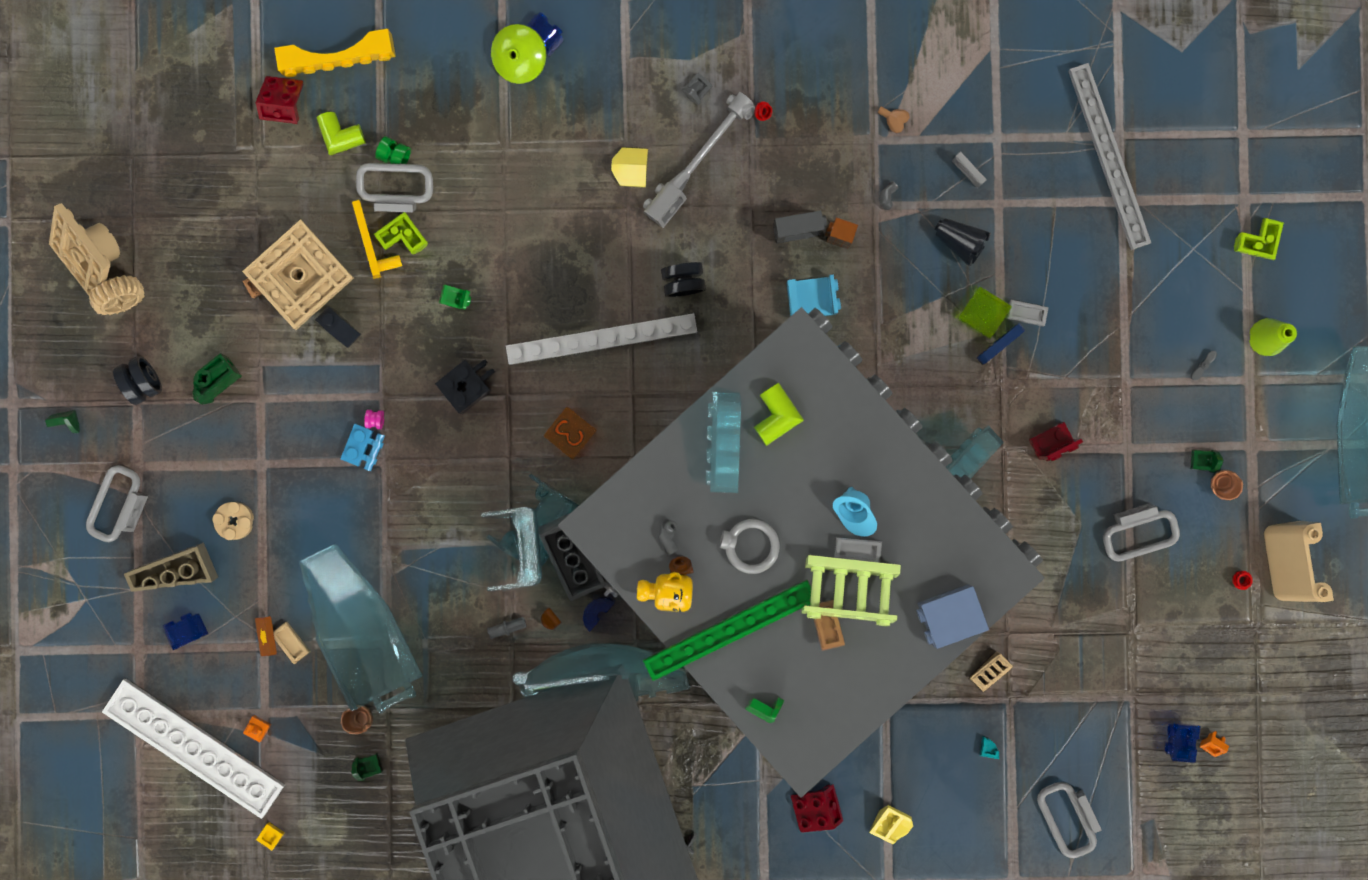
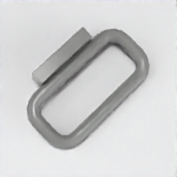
[356,163,433,212]
[86,465,148,542]
[1103,503,1180,562]
[1037,782,1102,858]

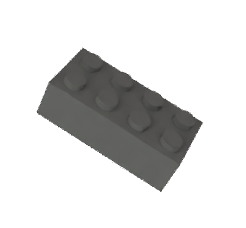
[537,512,606,601]

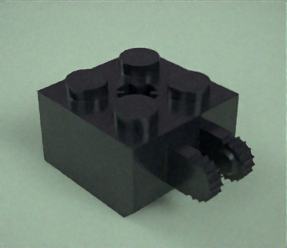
[435,359,495,415]

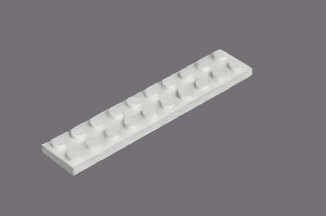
[102,679,285,819]

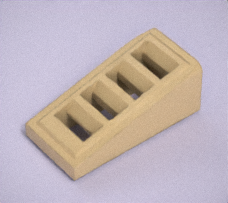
[969,651,1013,692]

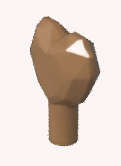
[877,106,910,133]

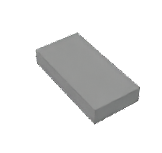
[952,152,987,188]
[1006,300,1049,327]
[834,537,882,563]

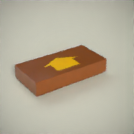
[255,616,277,656]

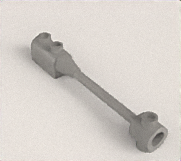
[643,92,755,228]

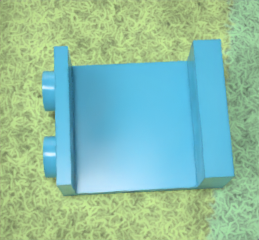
[786,274,841,317]

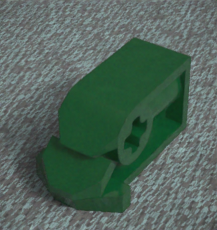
[193,353,242,405]

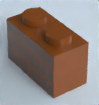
[824,217,858,249]

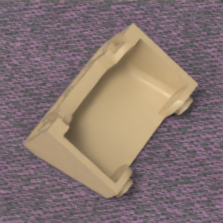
[1264,521,1334,602]

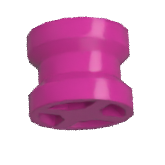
[365,409,384,429]

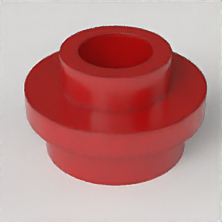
[754,101,772,121]
[1232,571,1253,590]

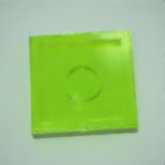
[958,287,1012,339]

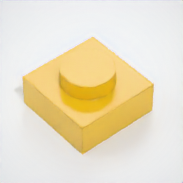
[256,822,285,850]

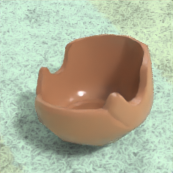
[1211,470,1243,500]
[341,705,373,735]

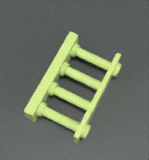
[802,555,901,626]

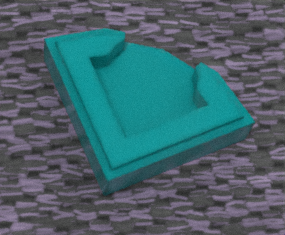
[979,736,999,759]

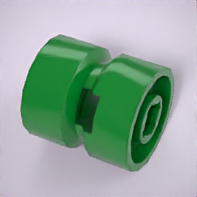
[375,136,411,164]

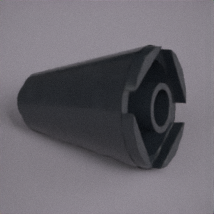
[934,218,991,266]

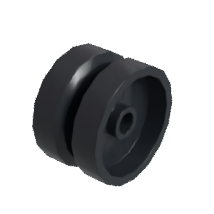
[661,262,706,297]
[113,356,162,405]

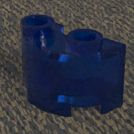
[526,12,564,57]
[583,596,616,632]
[163,613,208,651]
[1165,723,1201,763]

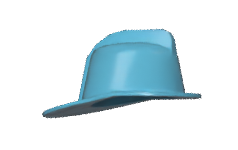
[833,487,877,537]

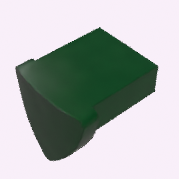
[45,410,80,434]
[1190,450,1224,473]
[351,753,383,781]

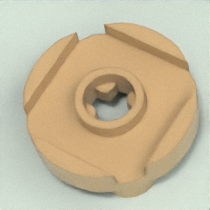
[212,502,254,540]

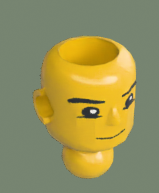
[637,572,693,612]

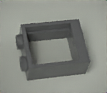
[773,210,827,244]

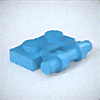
[341,424,385,471]

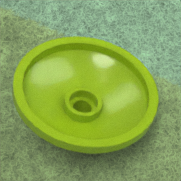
[491,24,546,84]

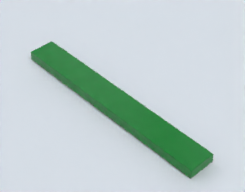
[643,580,812,681]

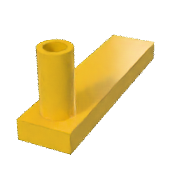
[352,200,402,279]

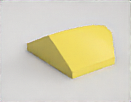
[611,148,648,188]
[870,805,913,844]

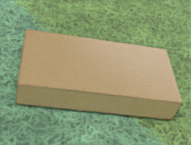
[274,622,311,664]

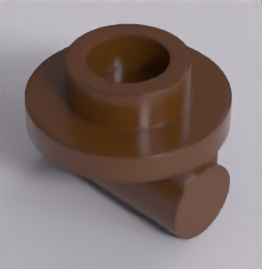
[669,556,694,575]
[541,608,562,630]

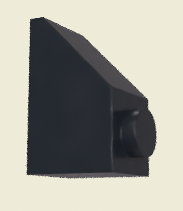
[315,306,361,348]

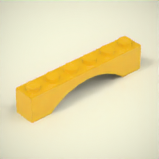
[274,29,396,77]

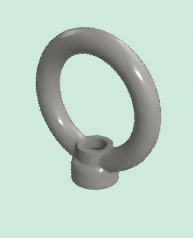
[719,519,780,574]

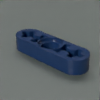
[977,323,1025,365]

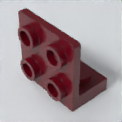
[255,76,304,124]
[1029,422,1083,461]
[791,784,843,833]

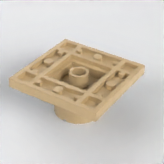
[49,203,120,295]
[242,219,354,330]

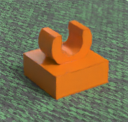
[243,715,271,742]
[1199,731,1229,757]

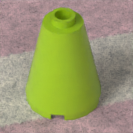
[1249,318,1297,356]

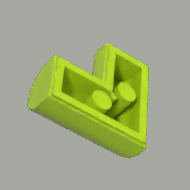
[316,112,366,155]
[374,212,428,254]
[1234,218,1284,260]
[754,383,804,446]

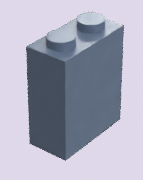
[916,584,989,649]

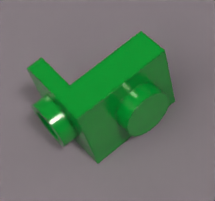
[439,285,471,310]

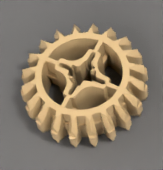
[89,275,145,315]

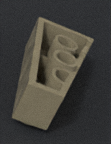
[124,542,218,592]

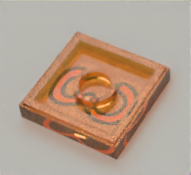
[543,406,597,460]

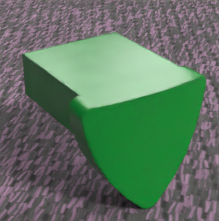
[745,697,784,723]

